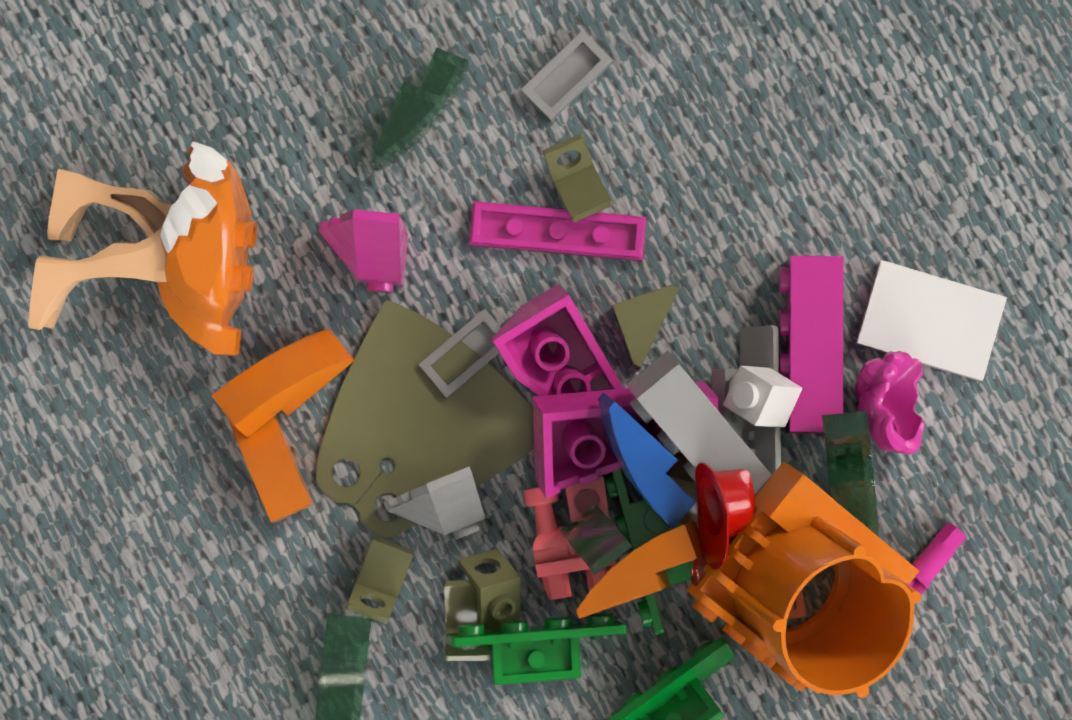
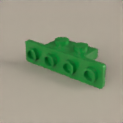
[603,469,696,635]
[446,614,627,685]
[602,637,735,720]

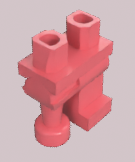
[523,476,616,600]

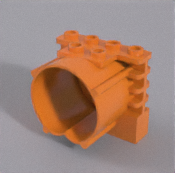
[686,461,921,698]

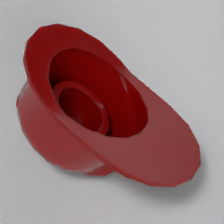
[695,462,755,570]

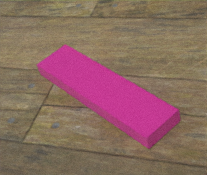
[469,201,646,261]

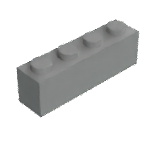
[626,350,772,513]

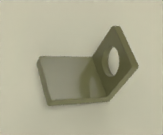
[542,134,613,223]
[346,536,414,624]
[458,549,521,631]
[444,580,490,661]

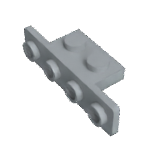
[711,325,781,475]

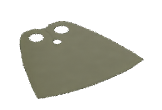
[316,300,534,538]

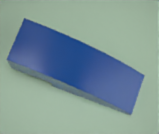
[598,392,696,528]

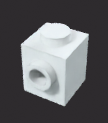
[723,366,803,427]

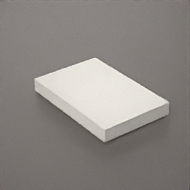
[855,260,1007,381]

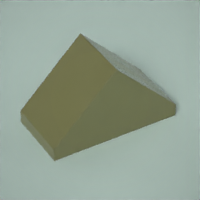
[611,285,679,370]

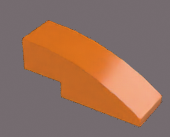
[211,329,355,438]
[228,415,315,523]
[576,521,704,618]

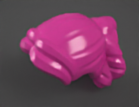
[854,351,925,455]

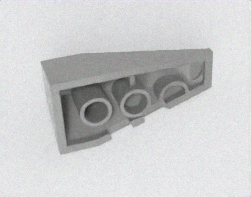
[384,467,486,540]

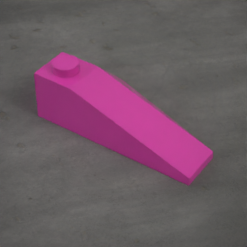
[318,209,409,293]
[491,284,623,396]

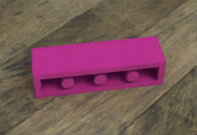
[778,256,844,434]

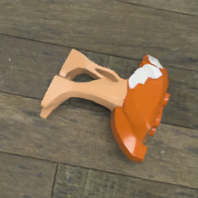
[28,141,257,356]

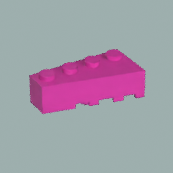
[532,381,718,498]

